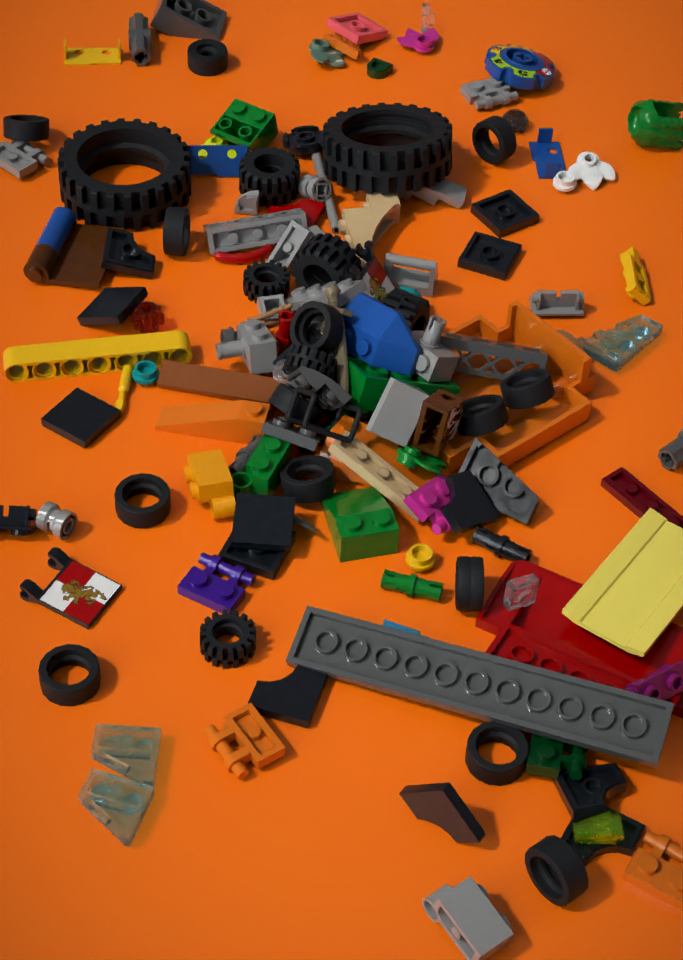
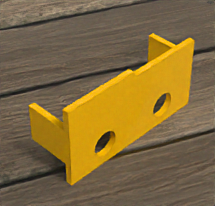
[63,38,122,66]

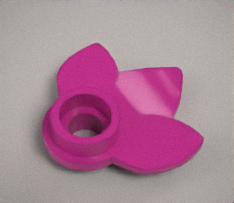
[397,28,439,54]

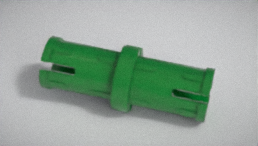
[380,569,444,602]

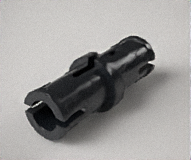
[471,526,533,562]

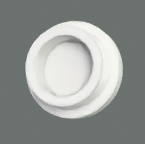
[552,171,577,193]

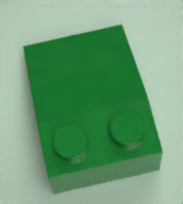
[320,487,400,562]

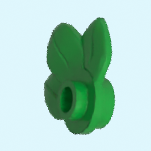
[396,445,448,475]

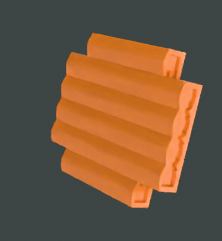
[408,300,596,475]

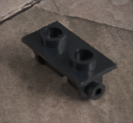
[0,505,38,536]

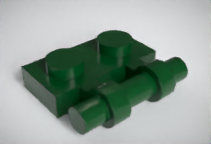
[525,734,589,780]

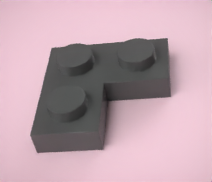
[261,416,322,452]

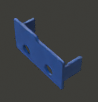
[529,128,566,179]
[188,145,247,177]

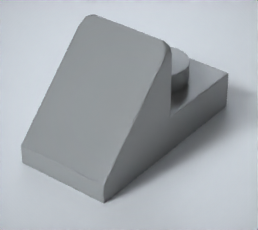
[266,220,314,273]

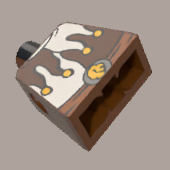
[412,389,465,457]

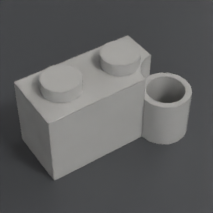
[422,876,514,960]

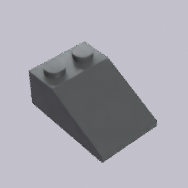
[150,0,227,41]

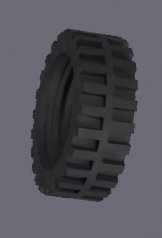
[322,103,452,195]
[57,118,191,232]

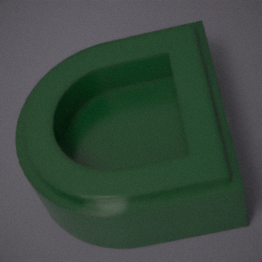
[367,58,393,79]

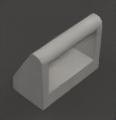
[384,253,438,298]

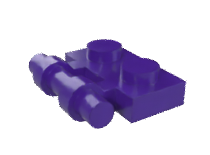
[177,552,256,614]

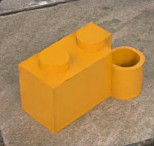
[183,449,236,520]

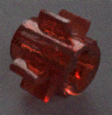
[131,301,165,334]

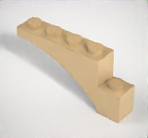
[338,192,401,267]

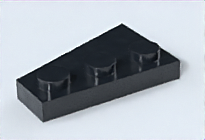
[458,437,541,526]

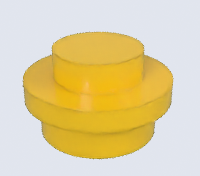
[405,543,435,572]

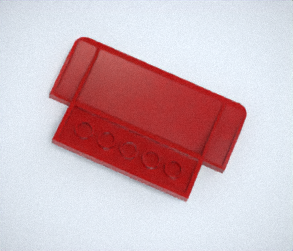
[475,560,683,718]

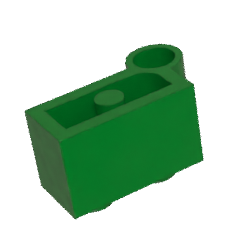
[232,434,291,501]

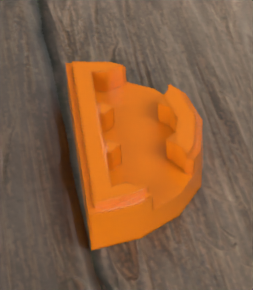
[323,34,362,60]

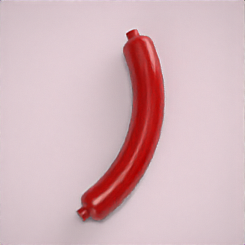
[213,244,274,264]

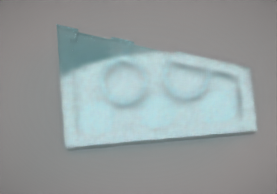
[577,314,663,372]

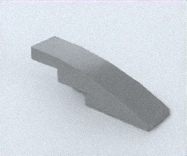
[397,179,467,210]

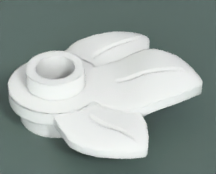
[568,151,615,191]

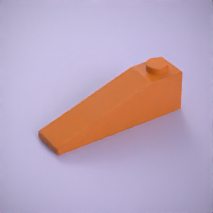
[155,400,275,445]
[319,414,437,488]

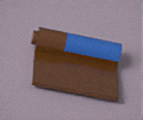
[23,207,125,289]

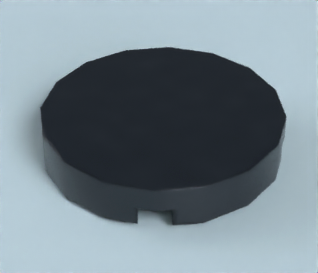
[282,125,323,155]

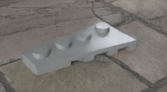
[285,278,368,311]

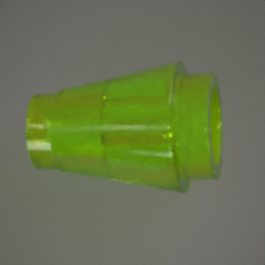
[572,810,624,845]

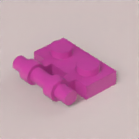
[403,473,452,535]

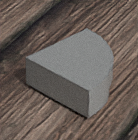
[234,190,259,215]

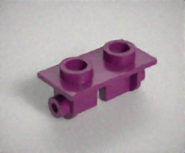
[624,660,683,701]

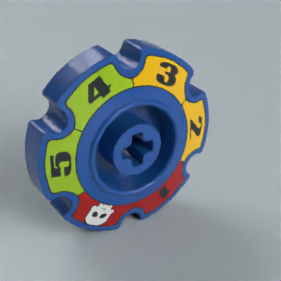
[484,44,556,90]

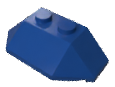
[341,293,421,376]

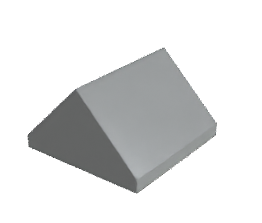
[366,377,430,447]

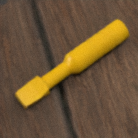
[115,365,134,413]

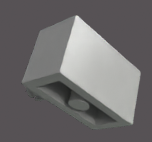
[411,315,459,382]
[215,319,278,375]

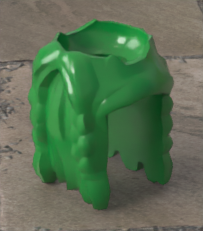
[627,99,683,150]

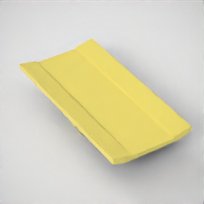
[562,507,683,657]

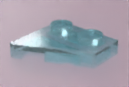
[91,724,162,789]
[78,768,155,847]

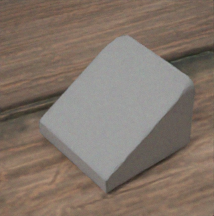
[256,294,286,321]

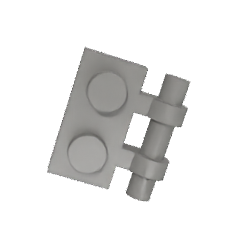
[460,77,518,110]
[0,140,51,179]

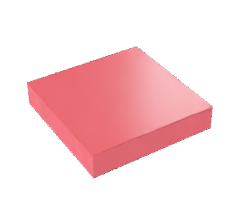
[326,12,388,45]

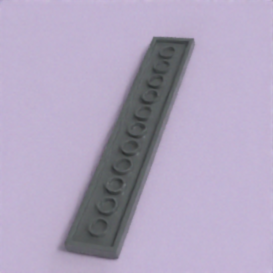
[286,605,675,768]

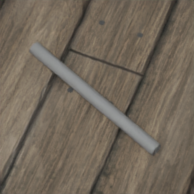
[312,152,339,234]

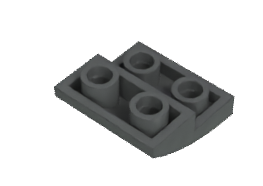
[285,366,352,412]

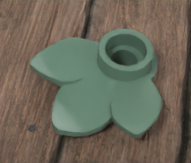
[309,39,346,67]

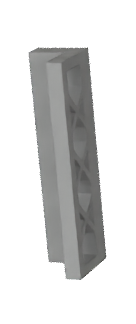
[203,208,308,255]

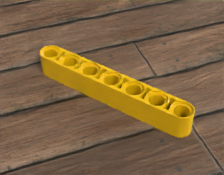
[3,330,193,382]

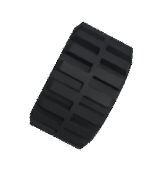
[239,147,300,208]
[291,233,363,289]
[382,288,430,332]

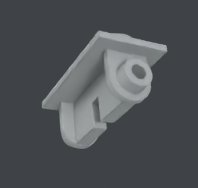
[529,290,584,316]

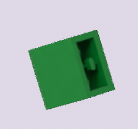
[210,98,278,150]

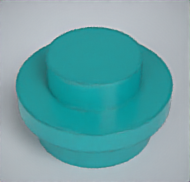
[132,360,160,385]

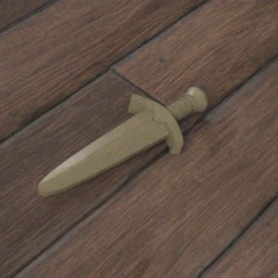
[319,285,353,393]

